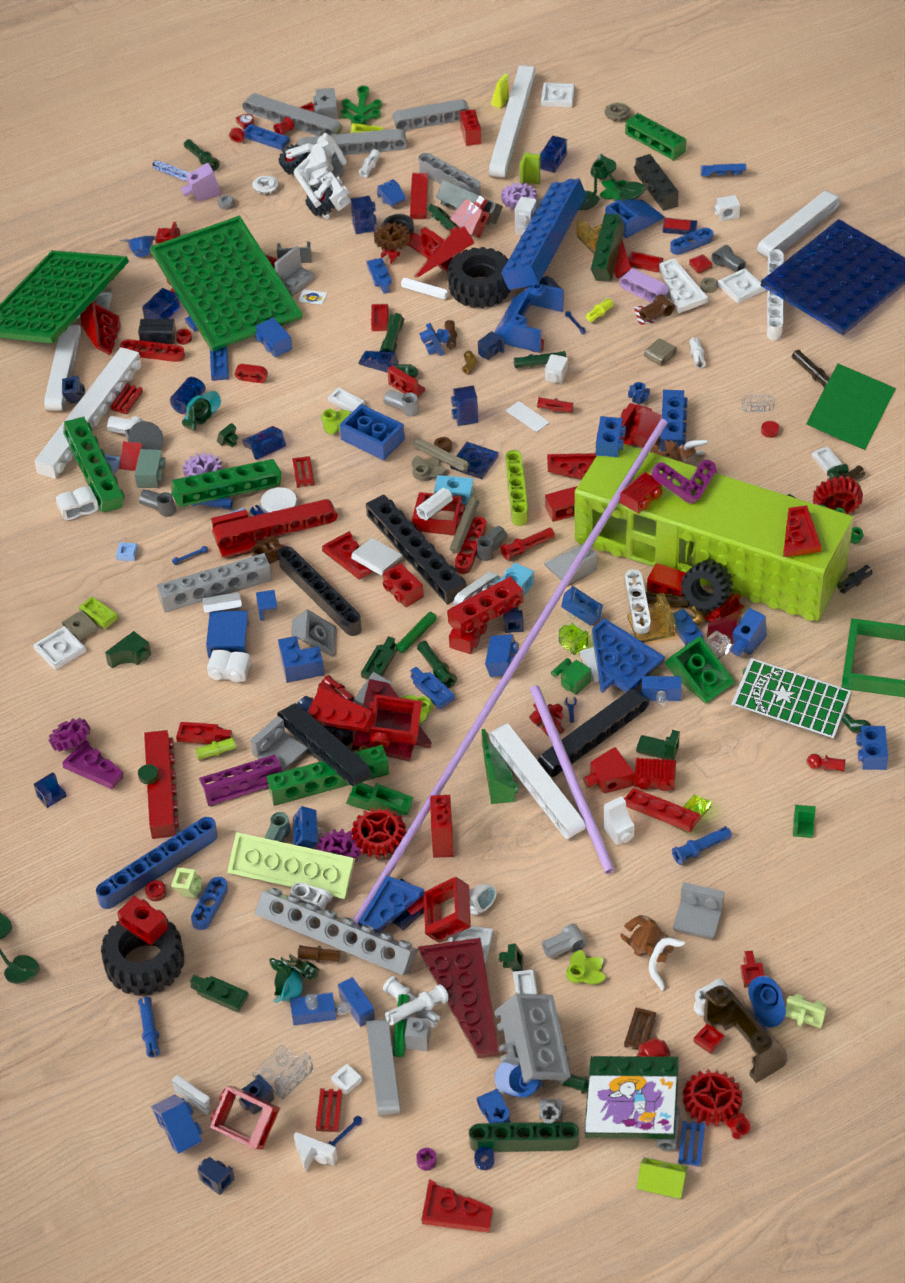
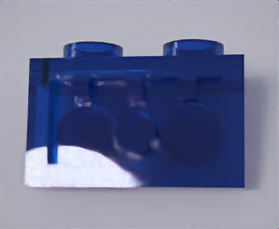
[242,426,286,460]

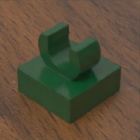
[217,423,238,447]
[499,943,523,972]

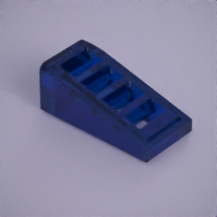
[358,351,398,373]

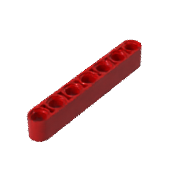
[212,499,338,549]

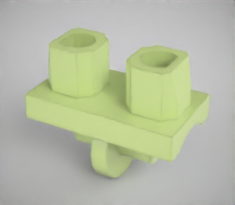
[785,994,826,1028]

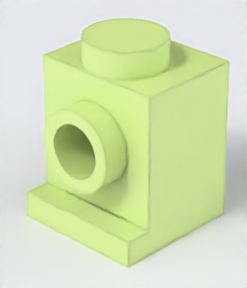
[171,868,203,898]

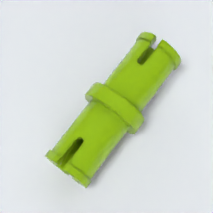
[195,737,236,761]

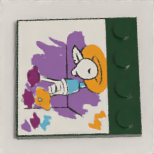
[584,1056,679,1139]

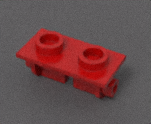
[706,593,745,623]

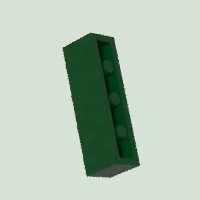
[591,214,625,281]

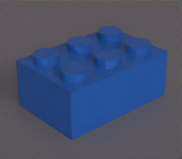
[340,404,405,460]

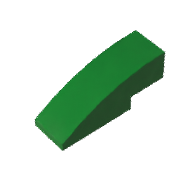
[346,782,413,815]

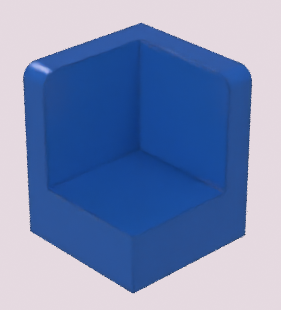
[256,590,277,621]

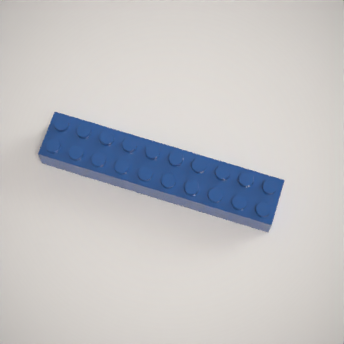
[501,178,587,290]

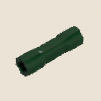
[379,313,405,359]

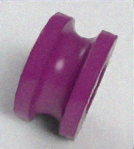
[416,1147,437,1171]

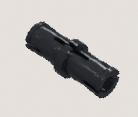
[837,565,873,594]

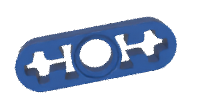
[670,228,714,255]
[191,877,228,930]

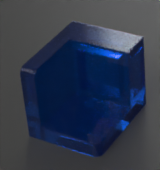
[33,772,67,808]

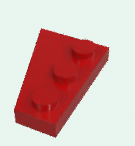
[547,453,597,479]
[783,505,821,557]
[322,531,373,580]
[421,1179,493,1233]

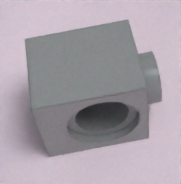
[405,1017,430,1051]

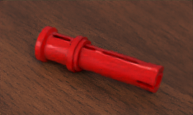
[500,527,555,560]

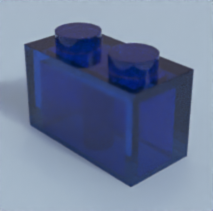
[450,385,478,426]

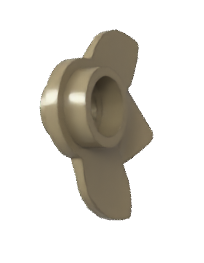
[412,456,446,480]

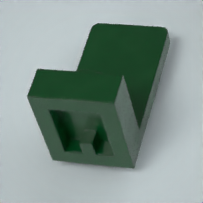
[636,730,680,760]

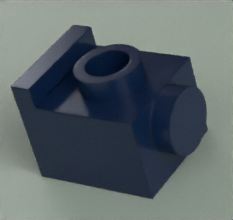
[478,331,505,360]
[62,375,85,404]
[503,607,524,633]
[238,1074,274,1115]
[197,1157,235,1195]

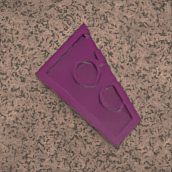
[62,740,123,789]

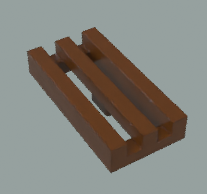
[624,1007,657,1050]

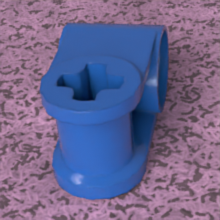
[476,1089,511,1123]

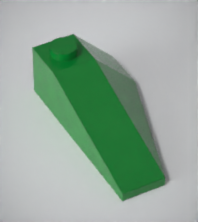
[481,729,518,804]

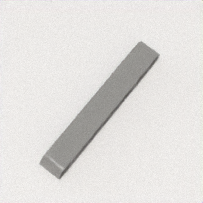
[242,93,342,136]
[297,129,407,156]

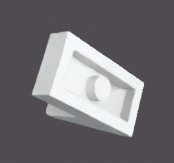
[294,1132,338,1172]

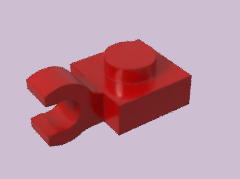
[740,950,765,988]

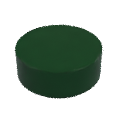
[138,764,159,784]

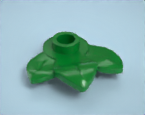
[600,180,627,201]

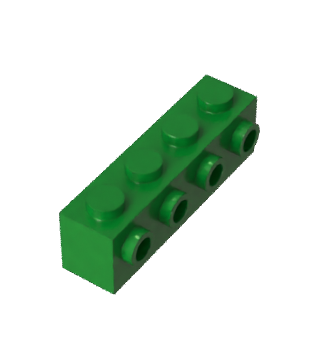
[625,113,686,161]

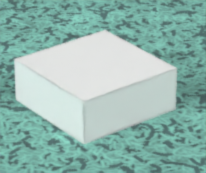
[331,1064,362,1095]

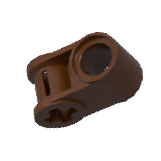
[251,536,284,564]

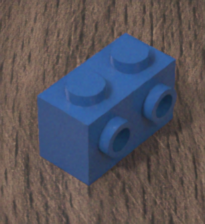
[255,318,292,357]
[485,634,519,677]

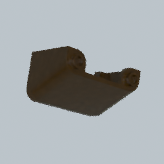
[704,986,787,1083]

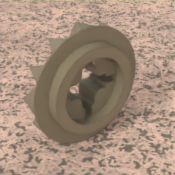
[605,103,630,121]

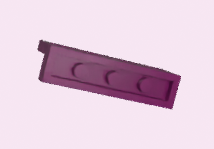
[199,754,282,806]

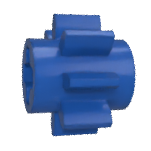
[628,382,650,404]

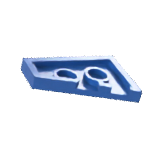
[358,876,424,933]

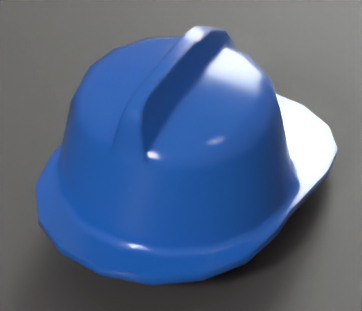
[120,236,156,257]
[748,976,786,1028]
[494,1062,544,1097]

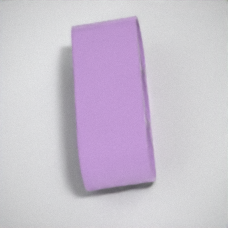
[619,269,669,303]

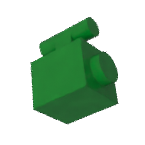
[551,658,591,695]

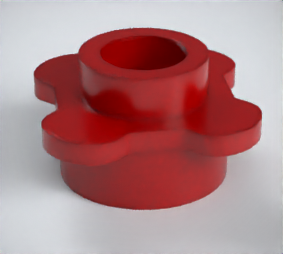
[726,1112,750,1139]

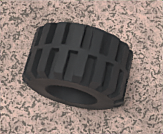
[680,560,733,612]

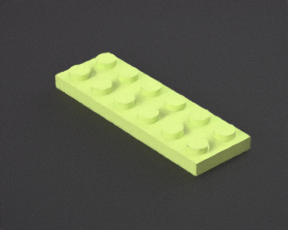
[227,832,355,899]

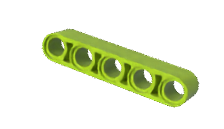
[505,450,528,526]

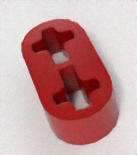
[234,364,268,383]

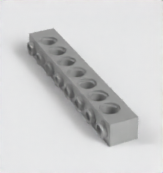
[255,887,418,975]

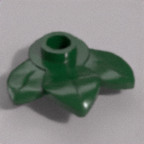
[280,954,320,980]

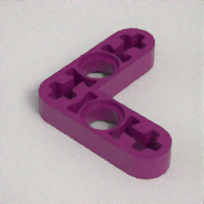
[651,460,716,504]

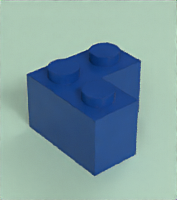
[278,636,324,683]
[151,1094,202,1154]

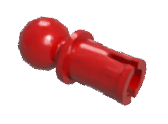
[807,754,846,772]

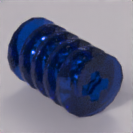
[170,377,206,414]

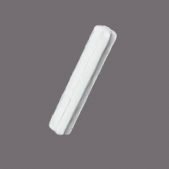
[401,278,448,300]

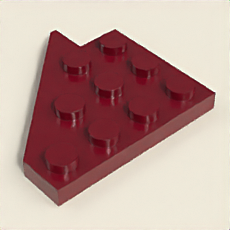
[352,679,432,762]

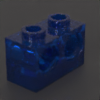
[540,135,567,173]
[350,195,377,235]
[142,288,180,319]

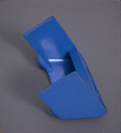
[494,283,564,353]

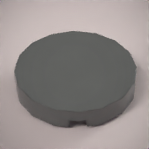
[127,421,164,450]

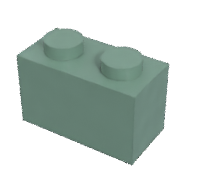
[135,449,166,488]

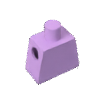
[181,163,221,201]

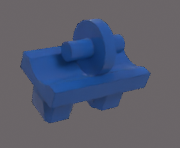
[419,323,450,356]

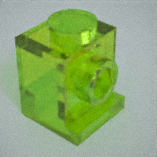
[559,623,588,655]

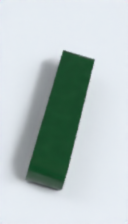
[469,1122,579,1153]

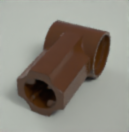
[639,294,675,322]

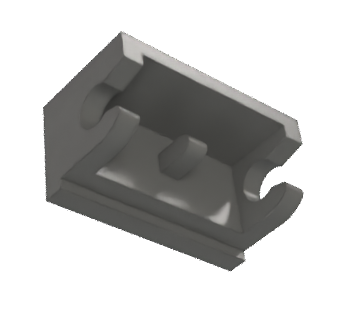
[277,242,311,263]

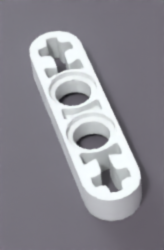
[625,569,651,634]
[453,571,500,607]

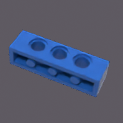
[660,389,688,451]

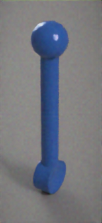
[172,546,208,565]

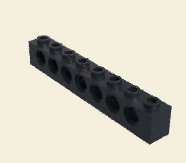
[366,494,467,605]

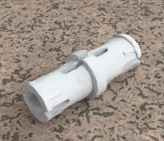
[359,149,381,178]
[689,337,706,369]

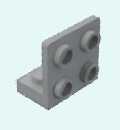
[275,246,314,296]
[250,716,307,772]
[673,882,725,939]

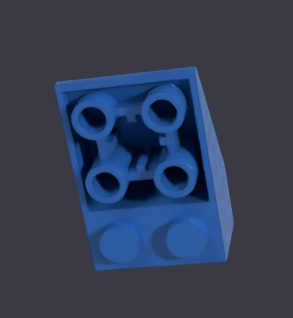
[605,200,664,238]

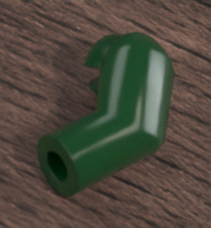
[395,364,418,378]
[827,464,849,479]
[841,714,871,733]

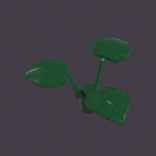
[579,154,647,210]
[0,912,40,984]

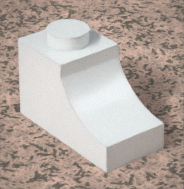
[604,796,634,846]

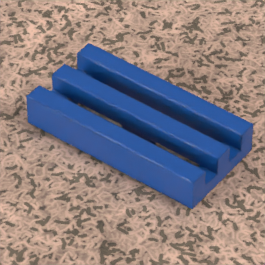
[678,1120,705,1167]

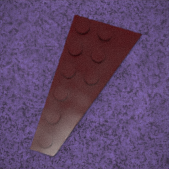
[418,937,499,1058]

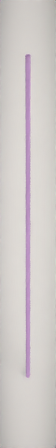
[352,419,667,936]

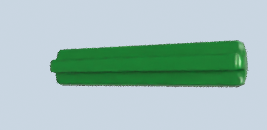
[396,611,437,653]
[392,994,410,1058]

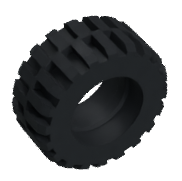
[448,247,512,308]
[101,918,185,996]

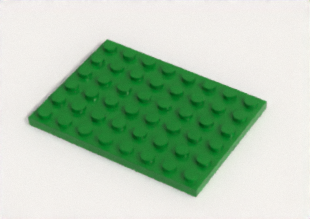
[150,215,303,352]
[0,250,129,343]

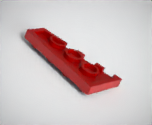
[307,687,376,732]

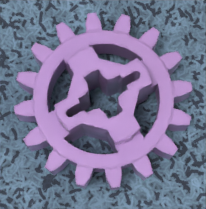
[501,182,536,210]
[183,452,222,477]

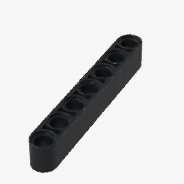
[278,546,362,636]
[537,688,650,777]
[277,703,371,787]

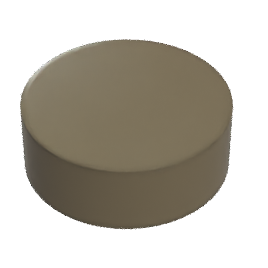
[700,277,718,293]

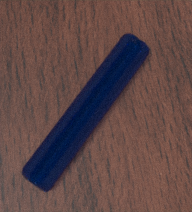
[152,160,191,182]

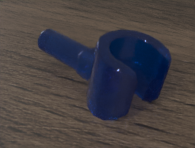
[564,697,577,723]

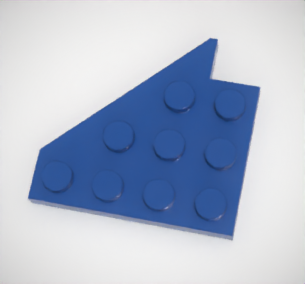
[592,618,665,693]

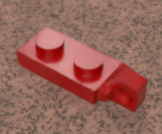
[176,722,233,744]

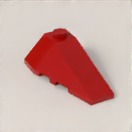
[414,225,474,278]
[80,301,121,355]

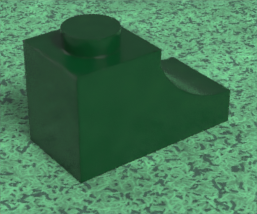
[105,631,151,668]

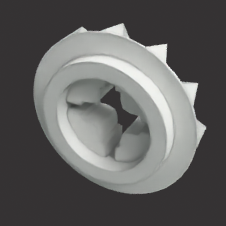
[252,175,278,195]

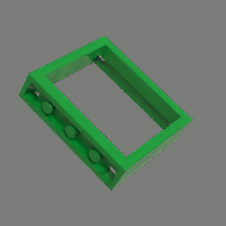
[841,618,905,697]

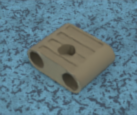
[644,338,677,366]
[62,610,98,641]

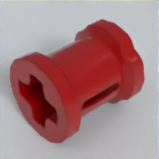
[273,117,294,135]

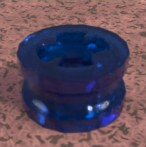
[474,1147,495,1171]

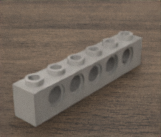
[157,553,272,613]

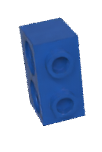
[596,416,626,457]
[856,726,888,770]

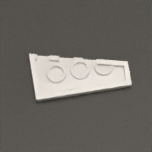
[659,258,708,313]

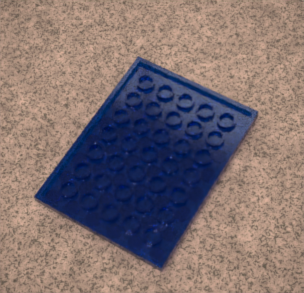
[760,219,905,336]

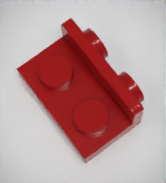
[388,365,425,397]

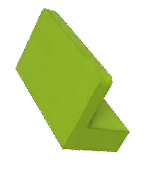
[520,152,541,185]
[637,1157,688,1198]

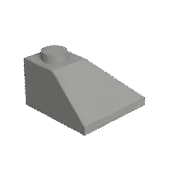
[544,544,597,587]
[291,609,336,657]

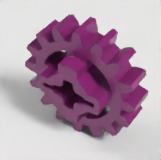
[48,717,91,752]
[316,829,361,862]

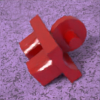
[529,704,565,737]

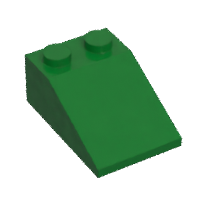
[665,636,735,704]

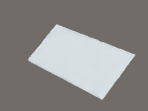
[505,401,550,432]

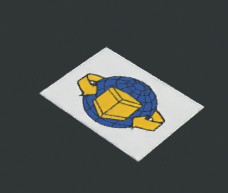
[298,289,327,305]

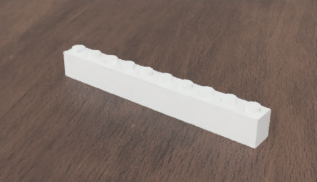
[34,347,141,479]

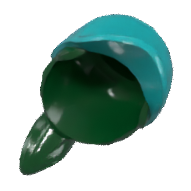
[182,391,221,431]
[269,958,304,1003]

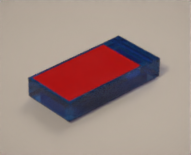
[663,218,698,235]

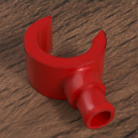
[381,249,400,264]

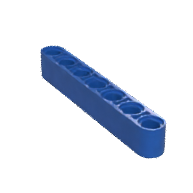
[96,817,218,909]

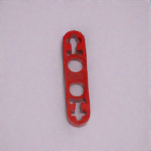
[120,339,185,362]
[455,516,486,574]

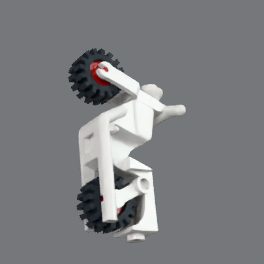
[278,133,351,220]

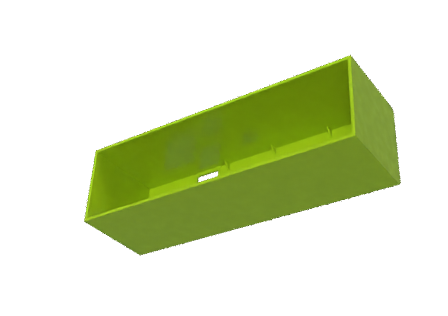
[575,444,853,622]

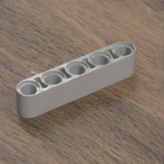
[393,99,470,131]
[418,153,481,195]
[366,1019,400,1116]

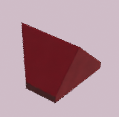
[707,610,742,644]

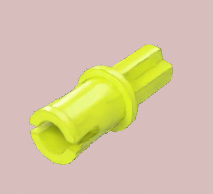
[585,298,614,322]

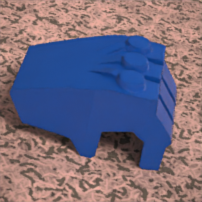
[377,179,406,207]

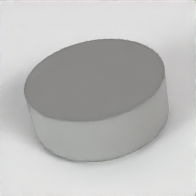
[218,195,235,210]

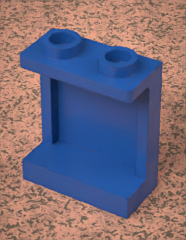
[206,611,249,658]

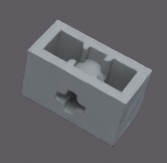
[313,88,338,119]

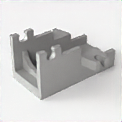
[495,993,570,1084]

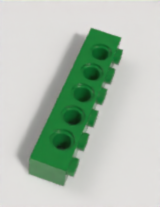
[63,417,125,513]
[171,459,282,507]
[267,745,389,806]

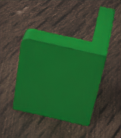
[793,805,816,838]

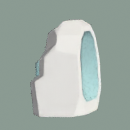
[469,884,497,915]

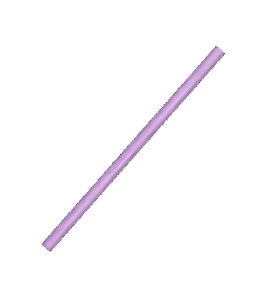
[530,685,615,874]

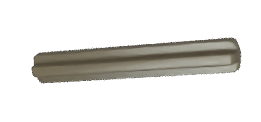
[413,438,469,471]
[450,497,479,554]

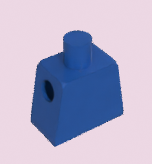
[730,608,767,656]

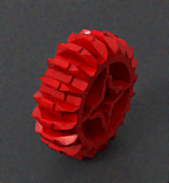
[813,475,863,515]
[351,806,406,860]
[682,1068,743,1128]

